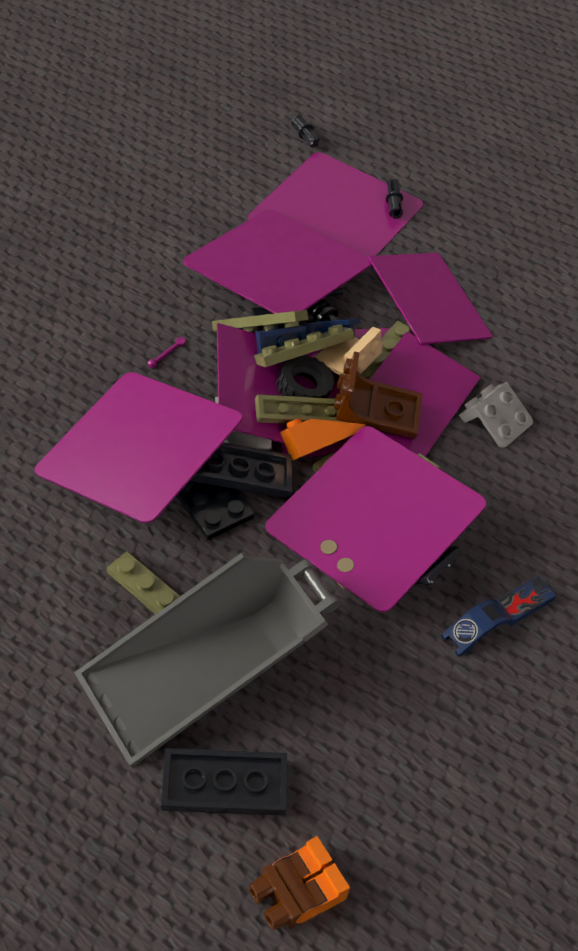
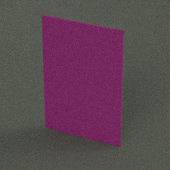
[368,253,493,344]
[217,323,301,443]
[370,332,481,457]

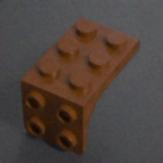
[334,351,423,439]

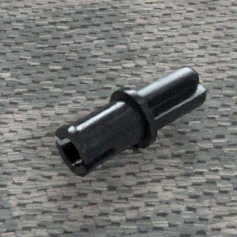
[291,115,320,147]
[386,179,403,219]

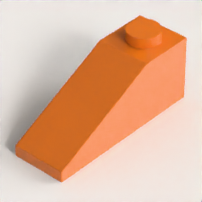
[280,418,366,461]

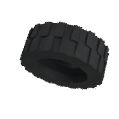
[276,355,334,398]

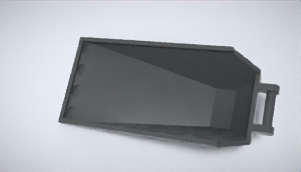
[74,553,341,767]

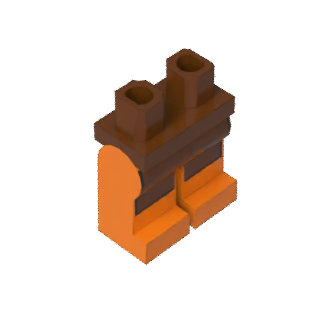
[249,836,350,930]

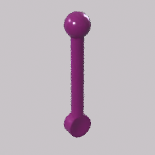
[148,337,185,368]

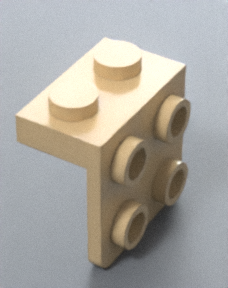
[315,327,383,375]

